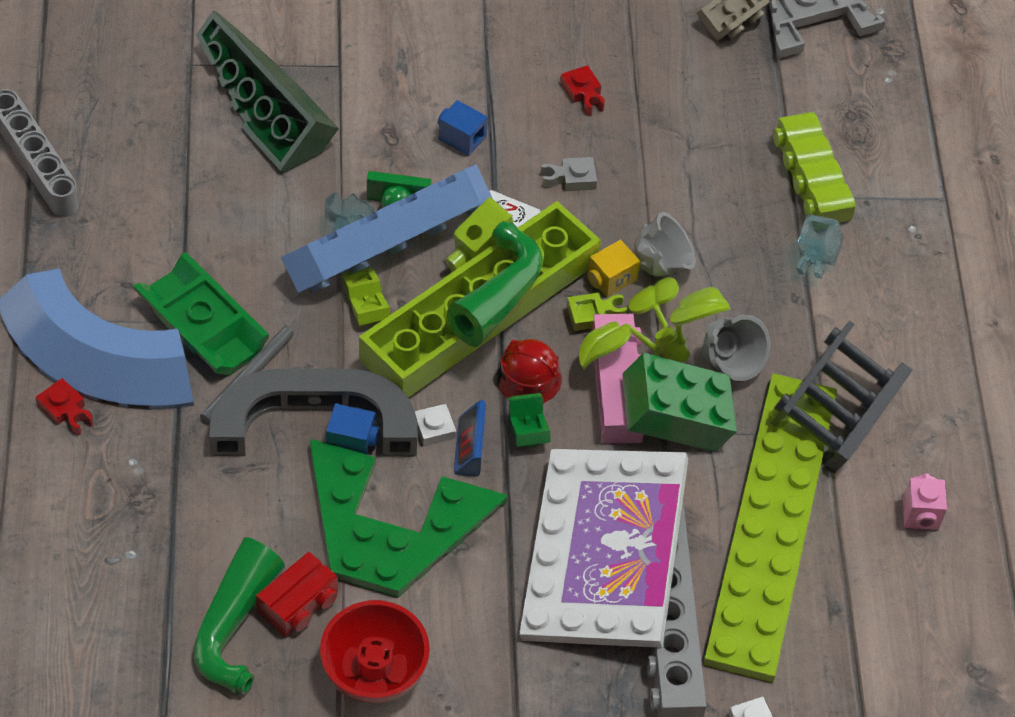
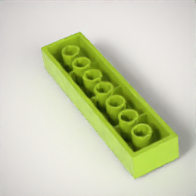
[359,201,601,398]

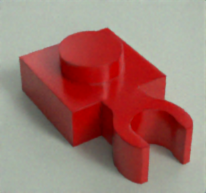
[560,65,605,116]
[35,378,93,435]

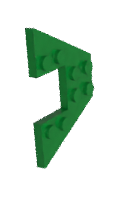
[310,439,507,598]

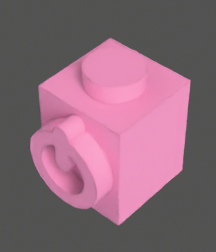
[903,473,947,531]

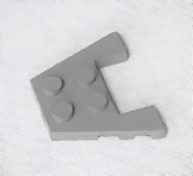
[769,0,885,58]

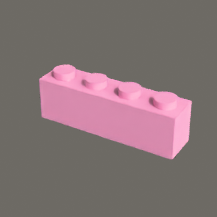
[591,314,644,444]

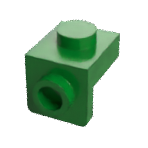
[509,393,551,447]

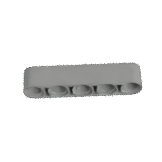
[0,89,79,217]

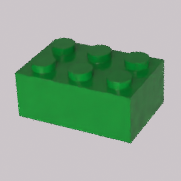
[622,352,737,452]

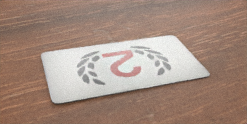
[490,190,541,228]

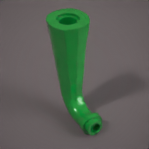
[447,221,543,347]
[194,537,285,695]

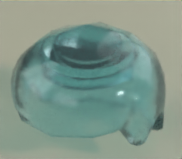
[325,192,374,232]

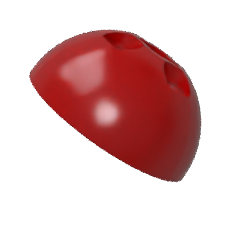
[320,600,430,704]

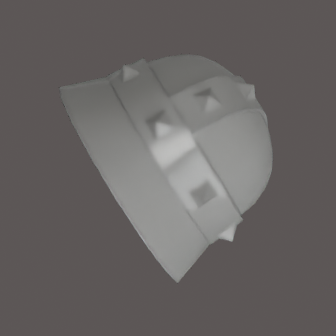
[634,212,696,276]
[701,315,771,381]

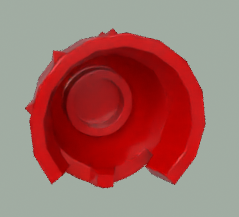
[498,339,563,404]

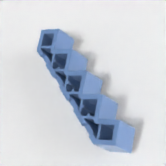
[281,164,493,293]

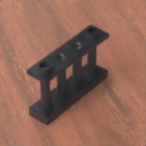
[771,321,913,474]

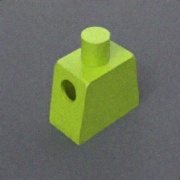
[445,197,513,272]

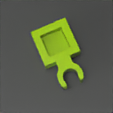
[566,293,627,331]

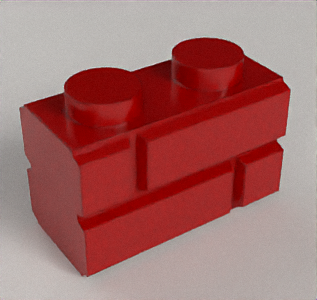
[256,552,338,637]

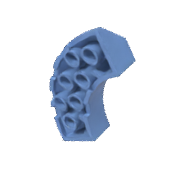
[0,268,194,410]

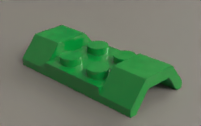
[133,252,269,375]

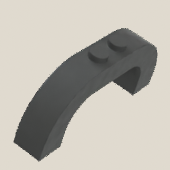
[209,367,418,456]

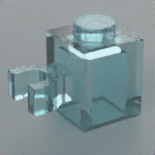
[796,214,844,279]

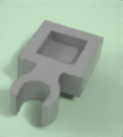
[540,157,597,191]

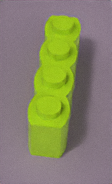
[773,112,856,227]

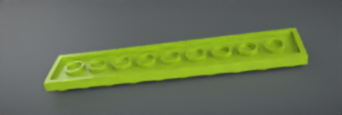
[703,373,837,683]

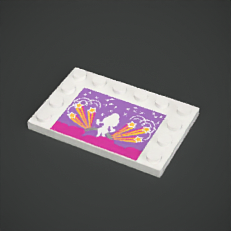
[519,449,688,648]

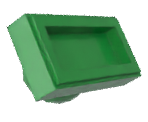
[367,171,432,208]

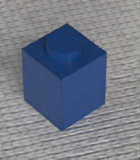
[437,100,488,156]
[326,404,380,455]

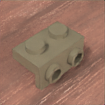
[696,0,770,42]

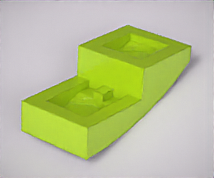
[341,267,391,326]

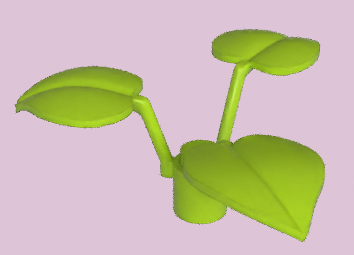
[579,277,731,370]

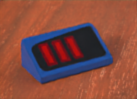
[454,400,486,476]

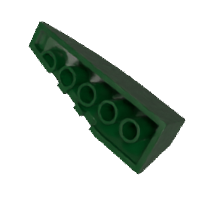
[196,11,339,172]

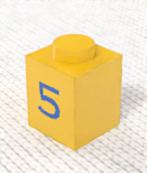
[587,239,640,297]

